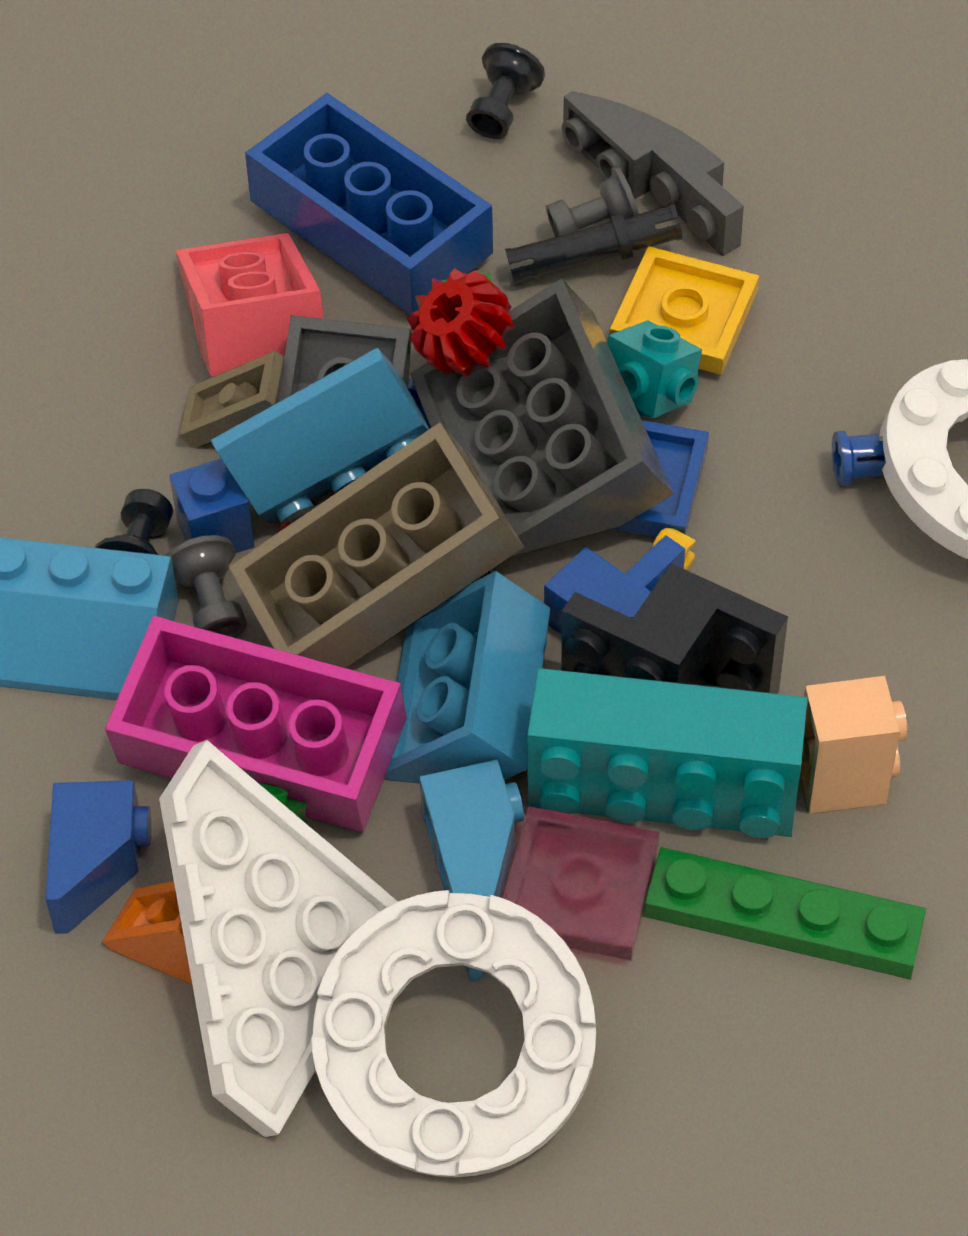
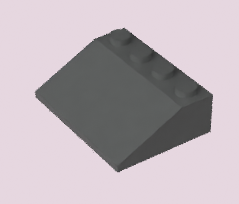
[410,278,674,556]

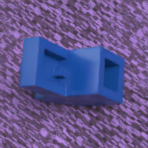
[544,535,685,635]

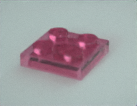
[503,806,660,961]

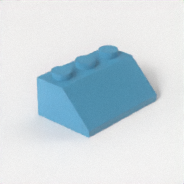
[211,348,429,525]
[0,537,179,700]
[385,571,550,784]

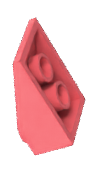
[176,233,324,377]

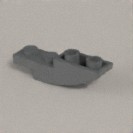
[561,91,744,256]

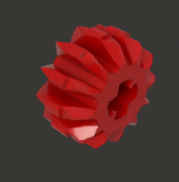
[406,268,515,377]

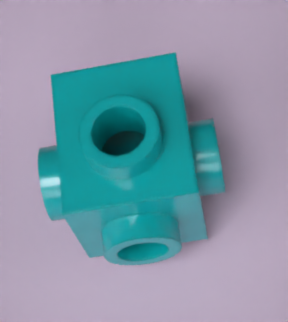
[607,320,702,418]

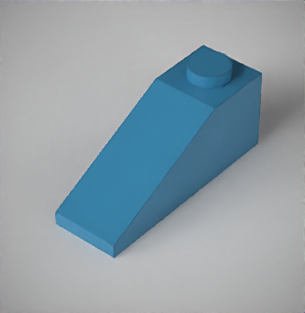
[419,759,524,981]

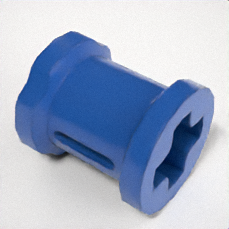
[832,431,886,486]

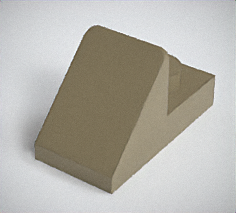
[179,350,284,448]

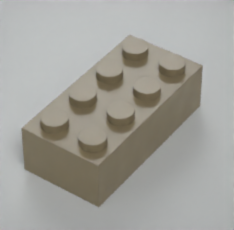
[229,422,525,668]

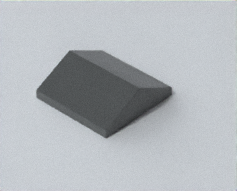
[277,315,412,403]

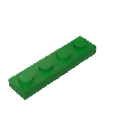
[644,847,926,980]

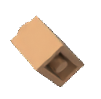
[800,676,907,814]

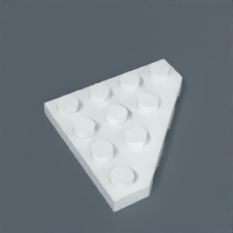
[159,740,398,1137]

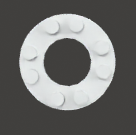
[879,359,968,559]
[311,890,596,1178]

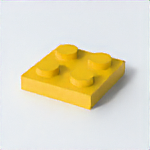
[610,246,759,375]

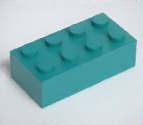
[528,668,808,838]

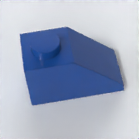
[46,780,152,934]

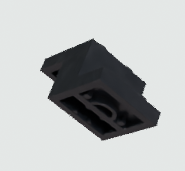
[561,563,788,694]

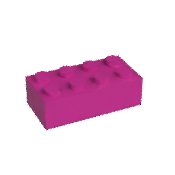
[105,616,407,833]

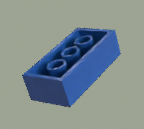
[245,93,493,315]

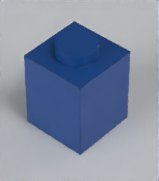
[169,459,255,553]

